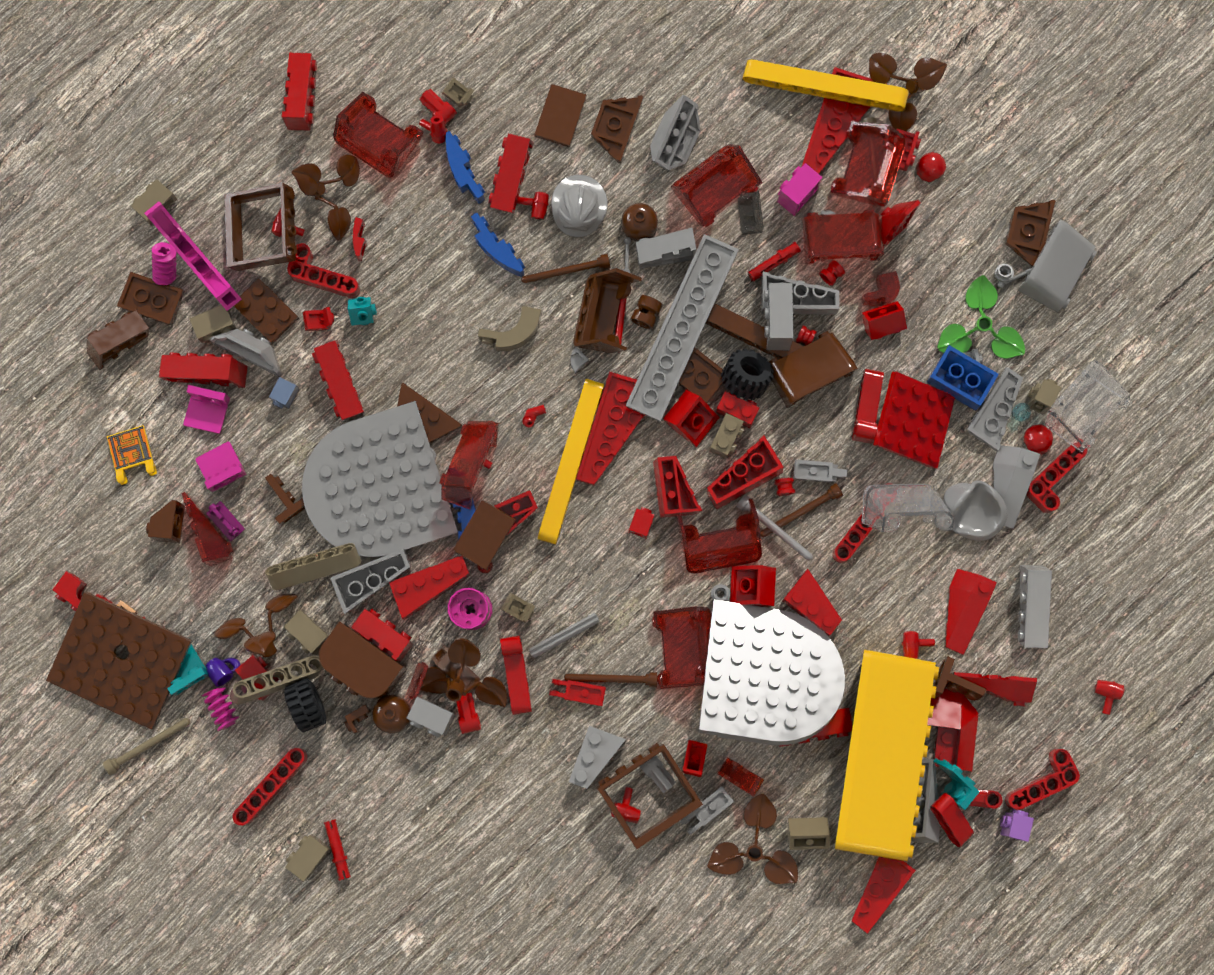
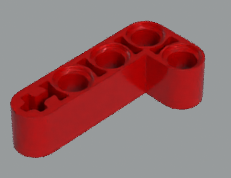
[287,243,361,298]
[852,369,884,444]
[1026,441,1088,513]
[500,635,532,715]
[1005,749,1080,810]

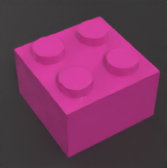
[777,163,823,216]

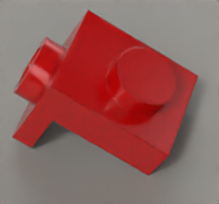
[303,307,334,331]

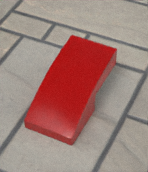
[353,217,367,261]

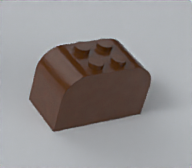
[319,621,407,699]

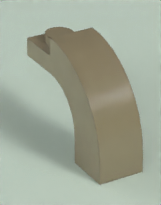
[478,306,542,351]

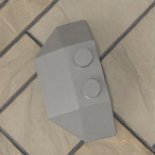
[650,95,700,170]
[210,329,282,377]

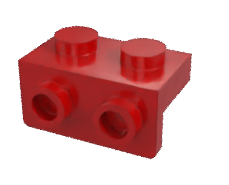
[885,129,921,171]

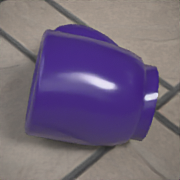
[205,658,241,687]

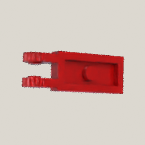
[549,679,606,707]

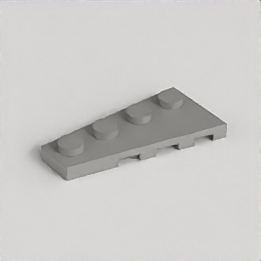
[966,367,1023,451]

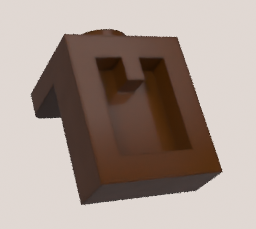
[344,705,371,734]

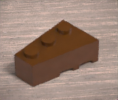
[87,310,149,370]

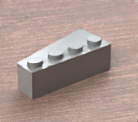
[761,271,839,315]
[1018,565,1052,648]

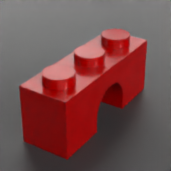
[52,571,114,611]

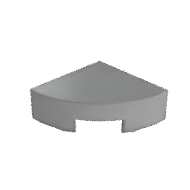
[570,347,589,374]

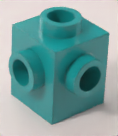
[348,297,377,326]

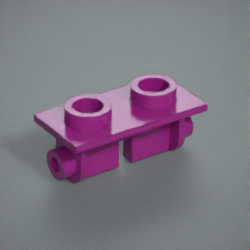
[206,501,245,542]

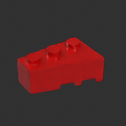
[653,456,702,518]
[494,490,538,535]
[782,569,842,636]
[351,608,414,662]

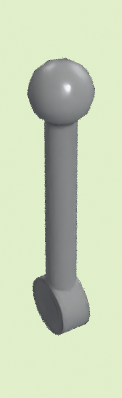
[623,237,631,273]
[997,268,1032,288]

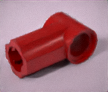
[419,89,457,125]
[456,693,481,734]
[969,789,1003,809]

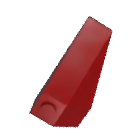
[879,200,921,250]
[945,569,997,655]
[951,672,1037,707]

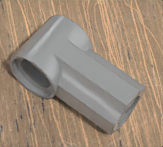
[640,756,676,793]

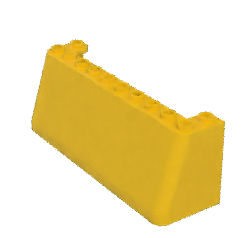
[835,650,939,861]

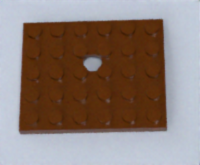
[46,592,193,730]

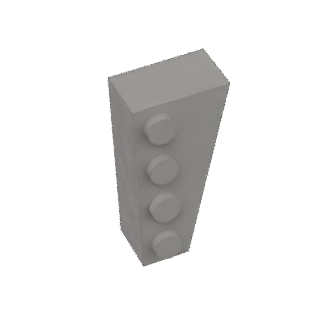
[330,549,412,614]

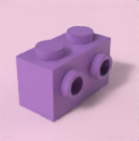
[1000,809,1034,842]

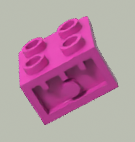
[183,385,230,434]
[195,441,247,492]

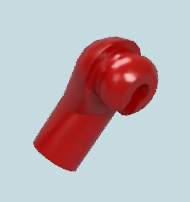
[522,404,546,428]

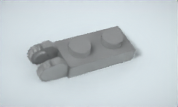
[680,786,734,835]

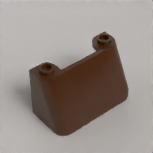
[769,331,858,408]

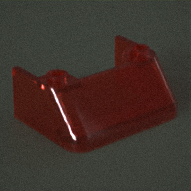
[439,421,499,509]
[676,498,762,574]

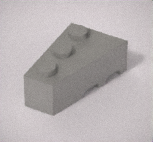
[635,228,696,269]
[764,283,793,350]
[569,726,626,789]

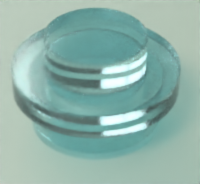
[1012,403,1031,421]

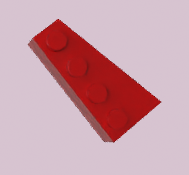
[488,133,534,214]
[312,340,364,420]
[159,352,248,388]
[389,555,471,620]

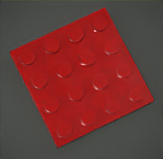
[873,371,955,469]

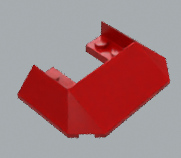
[927,689,979,772]

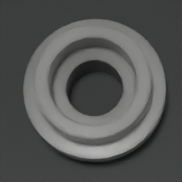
[995,264,1014,282]
[711,584,730,601]

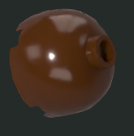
[621,203,658,241]
[372,695,411,734]

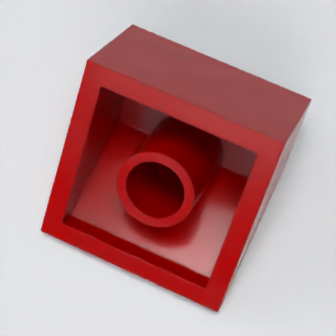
[663,390,720,447]
[730,565,776,607]

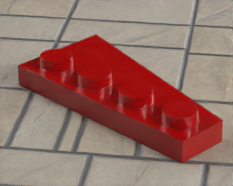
[851,857,916,934]

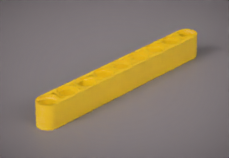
[742,59,909,112]
[537,379,604,545]

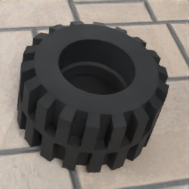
[721,349,774,400]
[284,678,326,733]

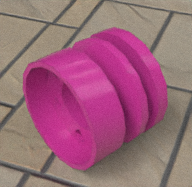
[448,588,493,630]

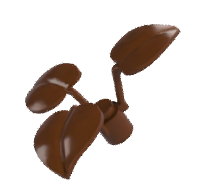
[869,53,947,131]
[291,154,360,241]
[214,594,298,658]
[415,638,507,707]
[707,794,798,884]

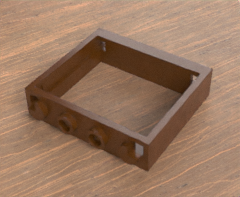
[224,183,297,271]
[596,743,703,849]

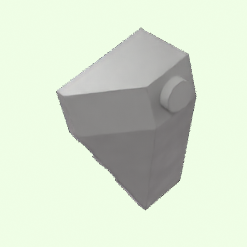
[993,445,1040,529]
[911,759,940,843]

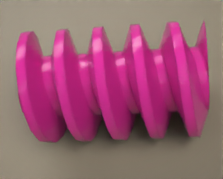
[152,242,177,285]
[202,687,239,731]

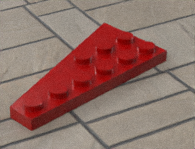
[801,67,887,174]
[576,371,645,486]

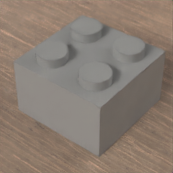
[407,697,456,737]

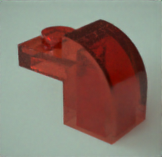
[861,271,900,307]
[717,757,764,797]

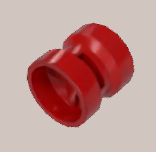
[819,260,846,286]

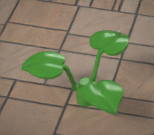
[937,275,1025,359]

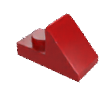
[682,740,708,777]

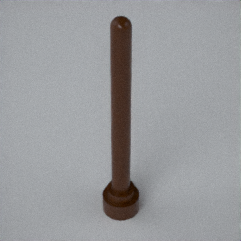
[521,253,611,283]
[760,483,843,538]
[564,672,657,688]

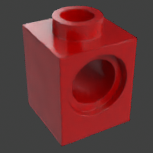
[628,507,655,539]

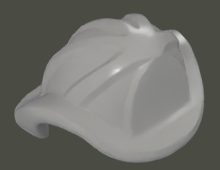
[551,174,608,237]
[943,480,1007,541]

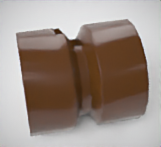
[630,295,663,330]

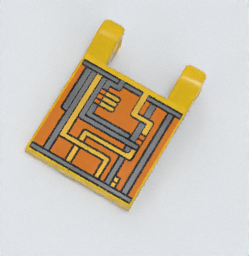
[107,425,157,485]

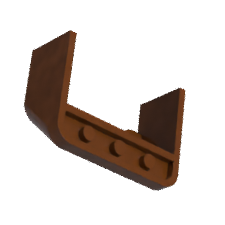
[573,268,642,353]

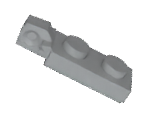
[793,460,847,483]

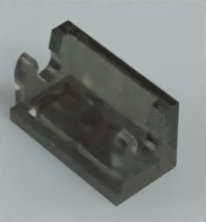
[737,191,764,235]

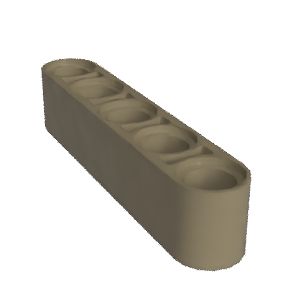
[265,543,362,590]
[230,656,323,704]

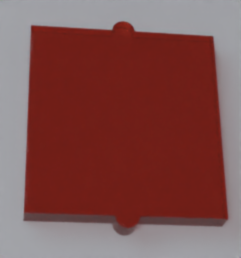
[406,662,429,699]

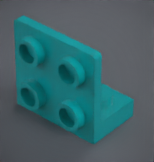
[167,644,208,696]
[933,758,980,810]

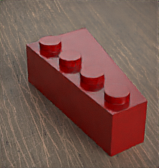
[282,52,317,131]
[707,435,784,510]
[779,708,853,747]

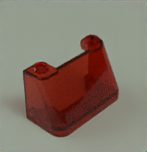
[333,92,424,178]
[830,121,905,207]
[671,144,763,227]
[802,210,884,264]
[652,606,712,689]

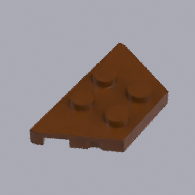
[591,95,644,163]
[1005,200,1056,267]
[397,383,462,444]

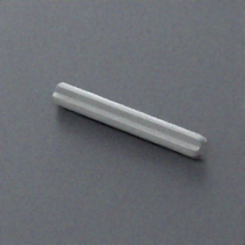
[529,613,599,658]

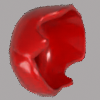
[916,152,947,182]
[1024,424,1053,455]

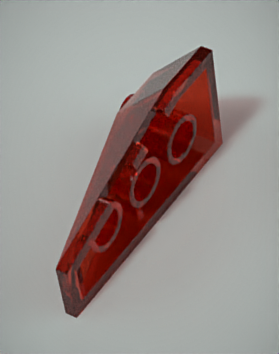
[181,492,234,567]

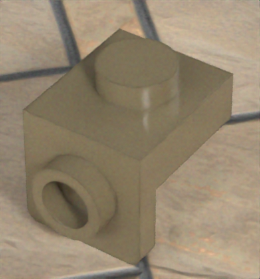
[442,77,474,107]
[501,593,535,623]

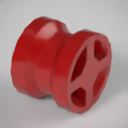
[795,325,817,346]
[775,478,795,496]

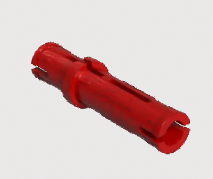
[747,241,801,282]
[324,819,351,881]

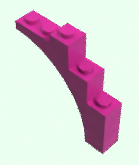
[144,202,241,311]

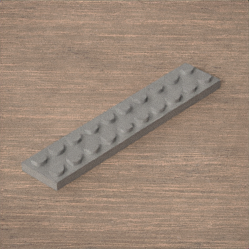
[626,234,739,422]

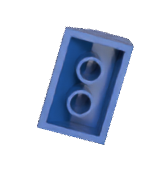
[926,345,999,411]

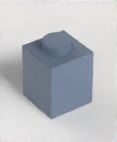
[269,377,299,409]

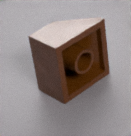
[146,500,185,543]

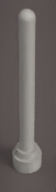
[736,495,813,561]

